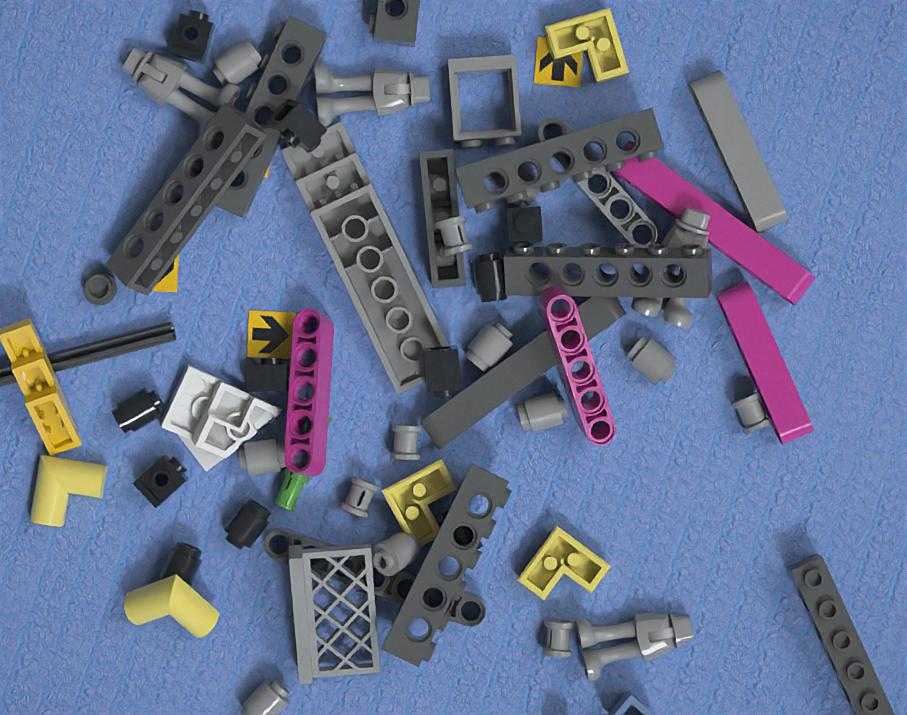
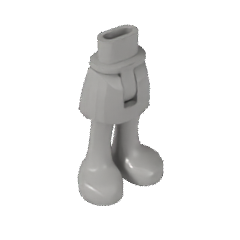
[122,47,241,136]
[315,63,430,126]
[631,206,711,328]
[575,613,694,682]

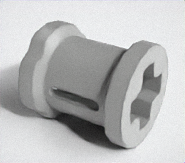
[435,215,473,256]
[731,392,772,435]
[390,425,422,460]
[340,476,379,518]
[542,619,575,657]

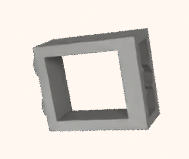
[448,54,521,148]

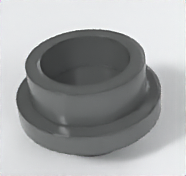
[83,272,117,305]

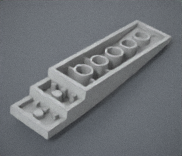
[281,121,449,395]

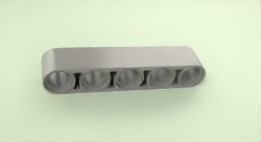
[689,70,788,234]
[537,117,658,248]

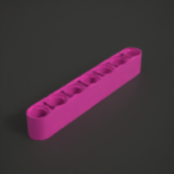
[613,140,815,306]

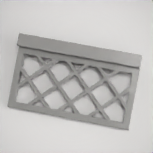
[289,544,380,684]

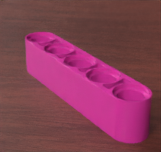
[716,281,814,445]
[538,286,616,446]
[284,308,334,478]

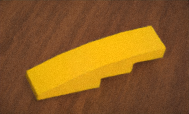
[0,318,82,456]

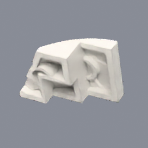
[159,364,282,458]

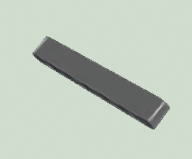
[419,297,626,449]
[263,527,486,627]

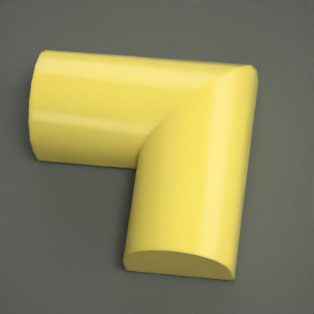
[545,8,629,83]
[30,454,108,527]
[382,459,457,547]
[517,526,611,600]
[124,574,220,638]

